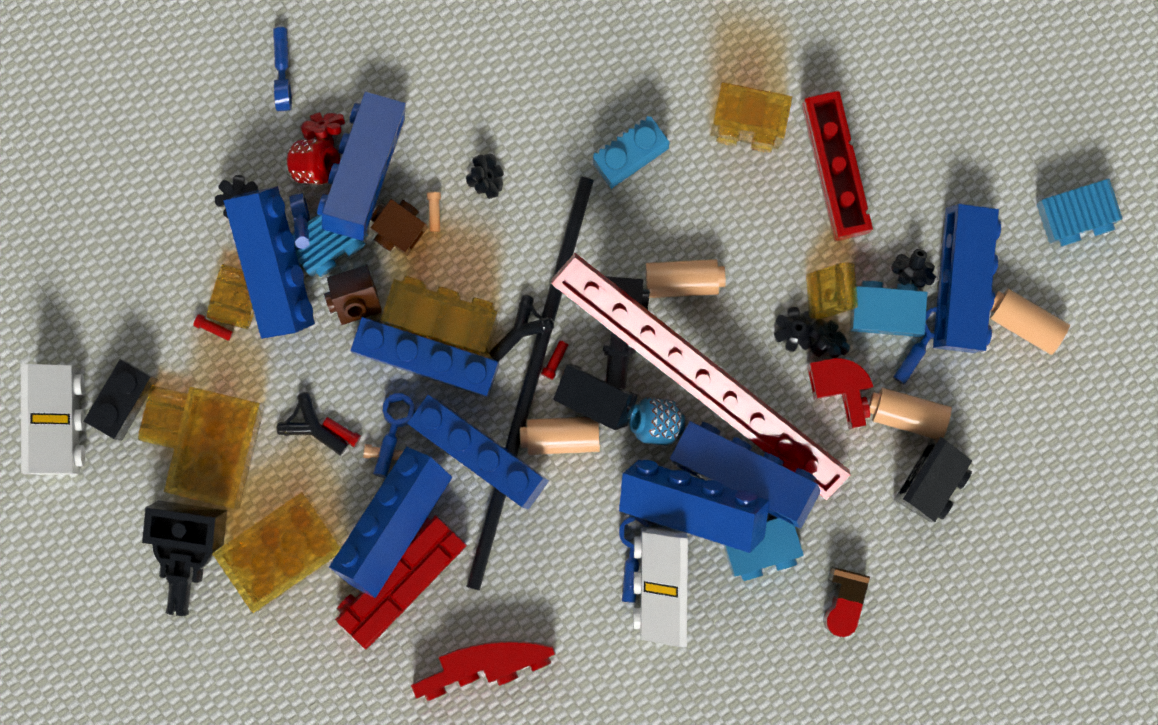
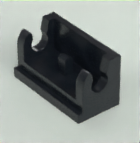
[553,363,637,430]

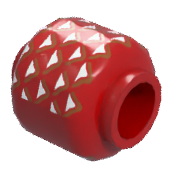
[287,138,340,185]

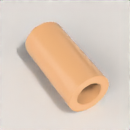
[646,259,726,298]
[990,288,1070,355]
[869,387,952,439]
[520,417,600,455]

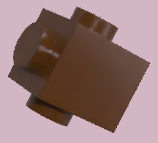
[370,199,428,256]
[324,264,382,325]

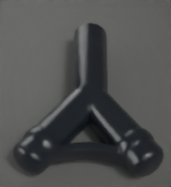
[488,295,554,362]
[276,392,349,456]

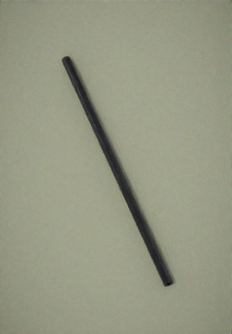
[466,176,594,591]

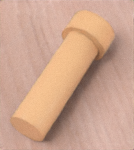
[427,192,441,232]
[363,444,403,460]

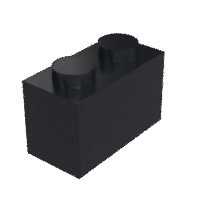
[83,359,158,441]

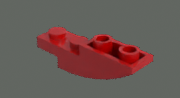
[411,641,556,701]

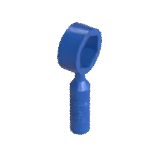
[273,27,292,112]
[289,193,310,249]
[893,307,937,385]
[373,393,415,478]
[619,517,650,603]

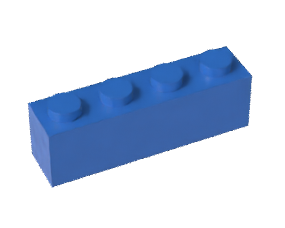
[317,91,406,241]
[223,186,315,339]
[933,204,1001,353]
[350,317,500,398]
[407,395,550,510]
[670,421,821,529]
[329,446,452,598]
[619,460,769,553]

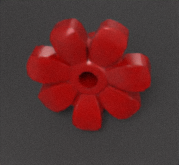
[300,112,345,145]

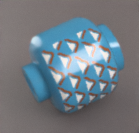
[629,397,685,446]

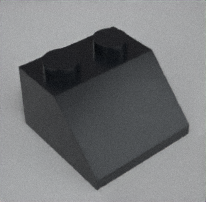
[894,437,972,522]

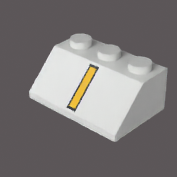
[20,364,85,475]
[633,527,688,647]

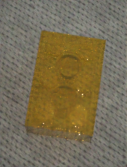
[381,276,500,357]
[164,387,265,509]
[212,492,343,613]

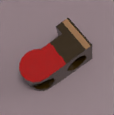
[823,566,870,637]

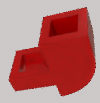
[807,358,873,429]

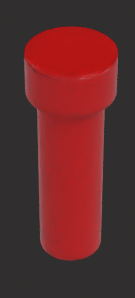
[193,313,234,341]
[541,340,569,380]
[322,417,362,448]

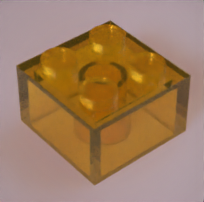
[710,82,793,153]

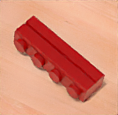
[801,91,873,242]
[335,515,468,649]

